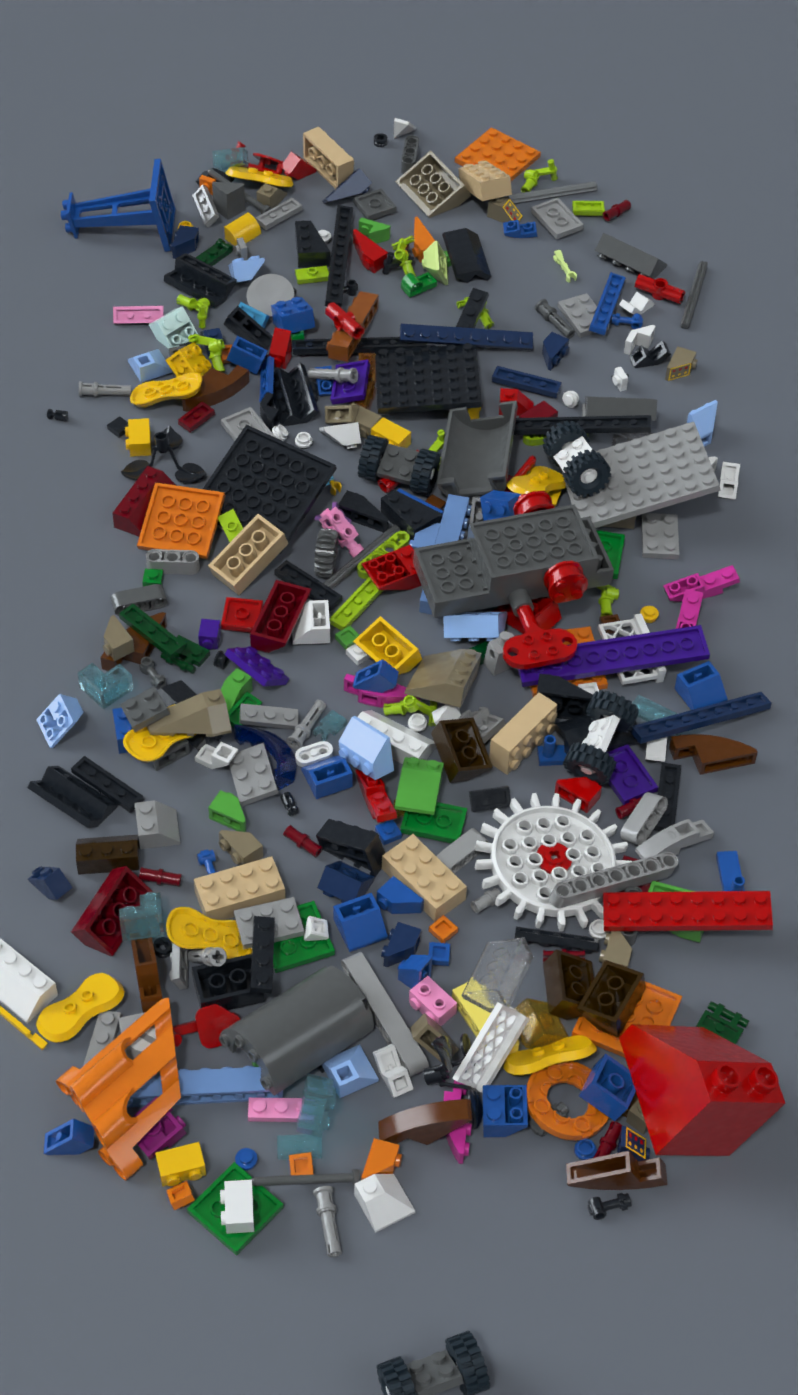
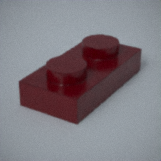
[178,402,215,433]

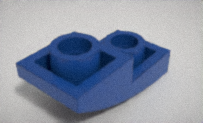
[503,220,538,238]
[314,366,334,396]

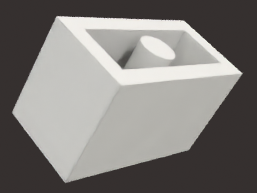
[220,1180,254,1234]

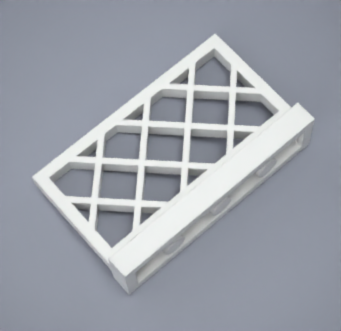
[598,614,666,685]
[452,1002,530,1093]

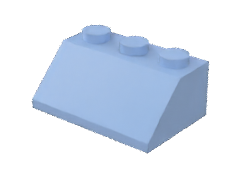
[443,612,507,641]
[338,716,394,780]

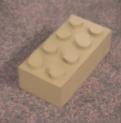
[303,127,354,189]
[459,161,512,201]
[208,514,289,595]
[489,693,557,775]
[382,834,467,922]
[194,856,285,920]

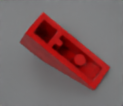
[353,229,388,273]

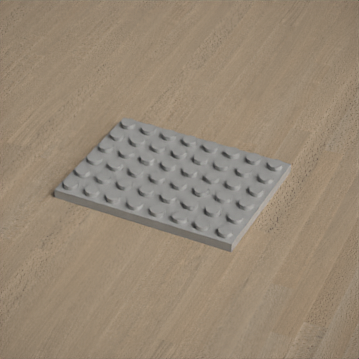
[560,422,721,528]

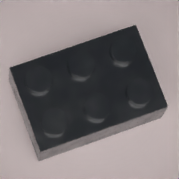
[192,954,264,1010]

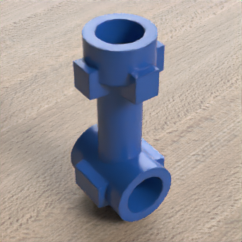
[611,313,643,329]
[197,849,219,876]

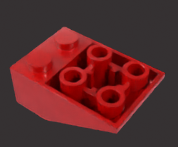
[361,545,422,590]

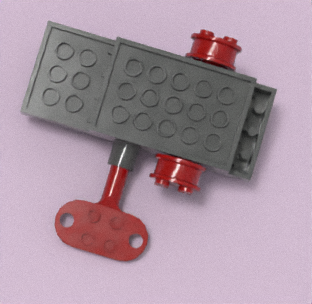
[413,491,614,670]

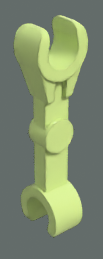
[553,250,577,283]

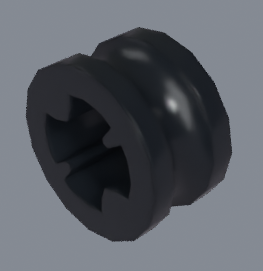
[374,133,388,147]
[214,650,229,669]
[153,937,172,958]

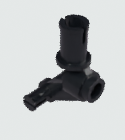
[382,244,414,275]

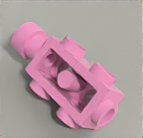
[319,506,364,558]

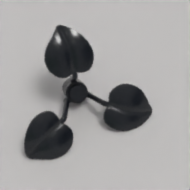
[121,426,205,483]
[424,1033,483,1130]

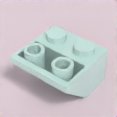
[149,306,198,349]

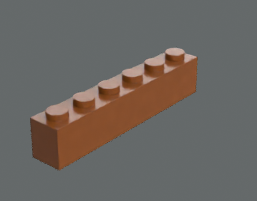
[326,291,379,362]

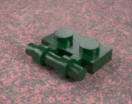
[161,635,210,674]
[696,1001,749,1044]

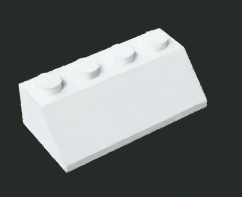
[358,710,436,764]
[0,938,58,1024]

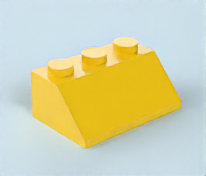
[353,616,422,675]

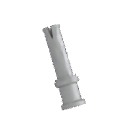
[308,367,358,383]
[79,381,131,397]
[286,700,326,750]
[188,947,227,967]
[313,1186,342,1257]

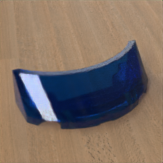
[234,724,296,791]

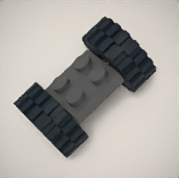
[358,435,441,496]
[376,1330,490,1395]

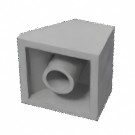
[135,800,180,849]

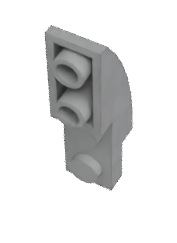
[635,819,714,859]

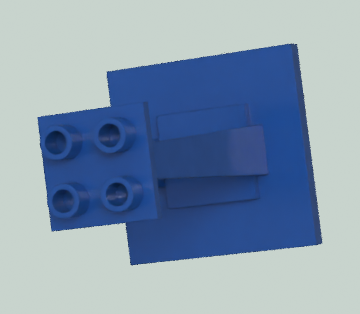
[61,159,176,252]

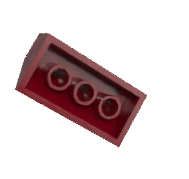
[112,466,176,537]
[250,580,311,653]
[71,866,154,956]

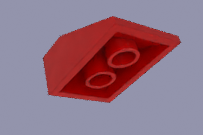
[492,597,562,634]

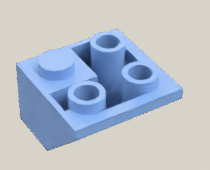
[228,255,265,283]
[128,349,172,383]
[687,400,718,447]
[36,694,83,748]
[322,1044,379,1098]

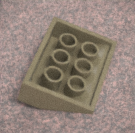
[395,150,471,218]
[404,649,482,708]

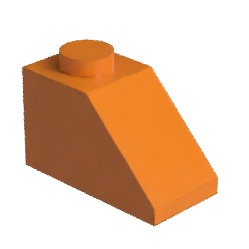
[361,1138,403,1180]

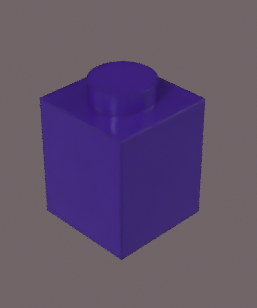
[198,619,221,649]

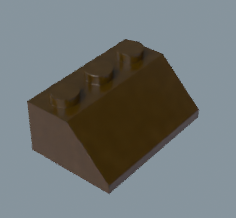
[431,717,493,783]
[76,835,140,875]
[543,949,594,1020]
[577,960,646,1037]

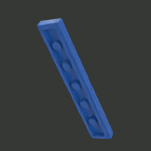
[589,272,626,335]

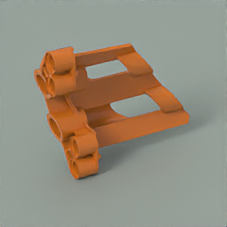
[56,998,181,1181]

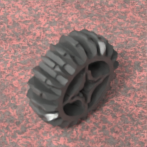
[314,528,339,578]

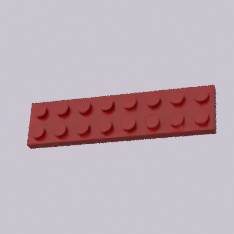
[603,891,773,931]

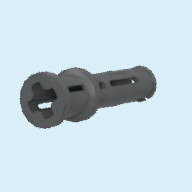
[535,299,575,339]

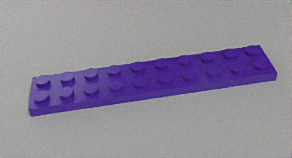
[515,625,710,687]

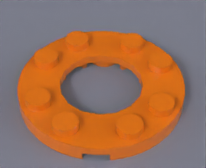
[526,1061,609,1141]

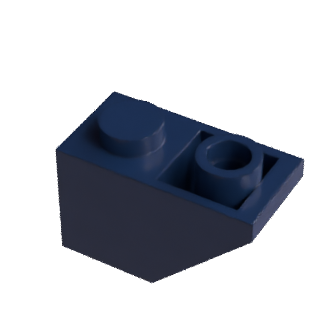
[170,225,199,259]
[542,332,570,371]
[28,866,73,900]
[381,922,421,967]

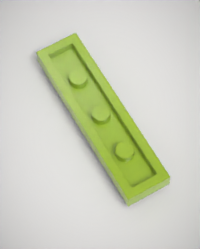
[329,577,383,630]

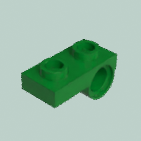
[401,272,437,297]

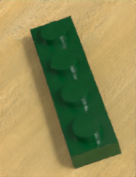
[119,604,185,659]

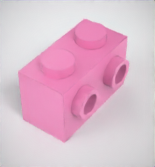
[409,976,457,1026]

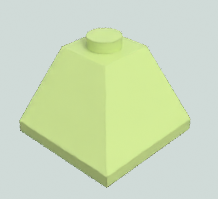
[422,241,448,285]

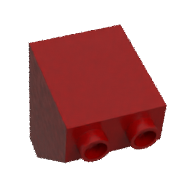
[619,1024,785,1156]

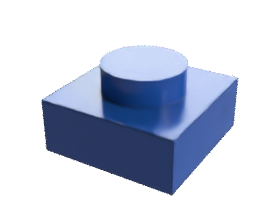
[375,819,402,845]
[428,942,450,966]

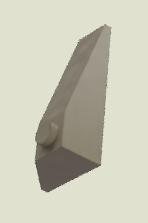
[147,689,232,737]

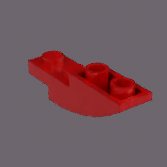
[355,769,397,823]

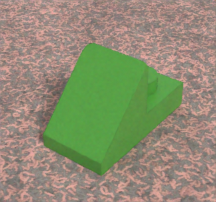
[359,217,391,244]

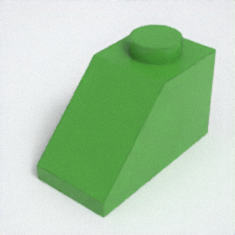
[221,668,253,712]
[208,790,246,832]

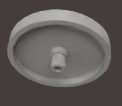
[247,274,295,320]

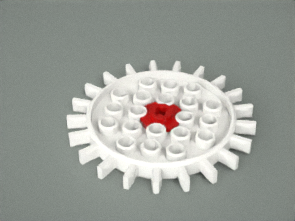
[475,793,632,931]

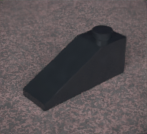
[224,306,273,349]
[338,490,389,533]

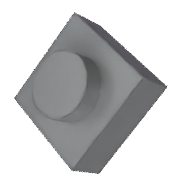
[235,237,248,261]

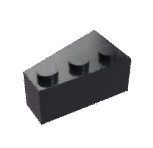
[295,220,331,268]
[381,490,442,540]
[316,819,385,877]

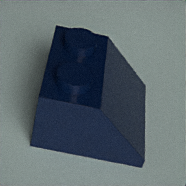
[317,861,375,903]

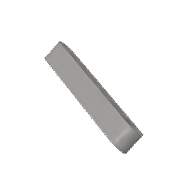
[549,852,679,908]
[341,952,429,1077]

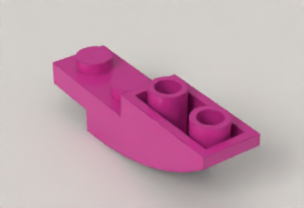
[663,565,740,601]
[676,589,703,629]
[344,674,420,708]
[443,1072,472,1164]

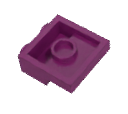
[133,1096,187,1160]

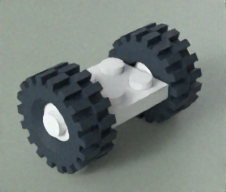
[543,421,611,497]
[563,690,639,785]

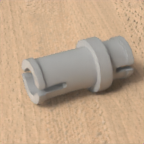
[470,888,501,914]

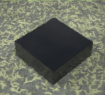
[107,416,128,438]

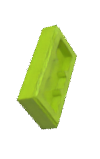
[572,201,605,216]
[295,266,329,285]
[218,509,243,542]

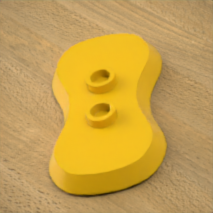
[225,166,294,187]
[130,373,202,407]
[507,466,566,494]
[123,704,197,763]
[166,907,252,959]
[36,973,125,1042]
[503,1035,597,1075]

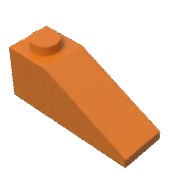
[412,216,435,263]

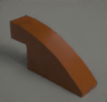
[182,365,249,412]
[100,612,167,673]
[669,734,758,775]
[130,930,163,1013]
[378,1099,472,1145]
[566,1151,667,1190]

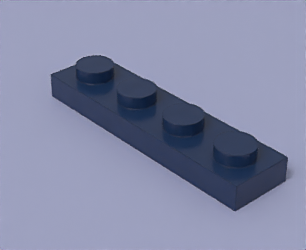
[492,366,562,398]

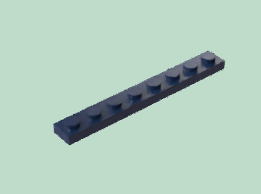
[400,323,533,350]
[630,692,772,744]

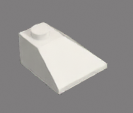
[319,422,361,449]
[354,1174,415,1233]

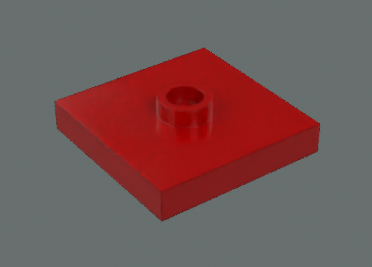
[221,597,263,632]

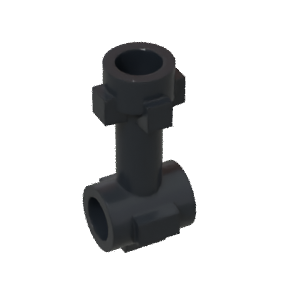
[343,280,358,296]
[588,1193,632,1220]

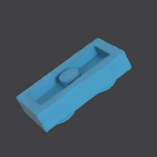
[239,302,270,328]

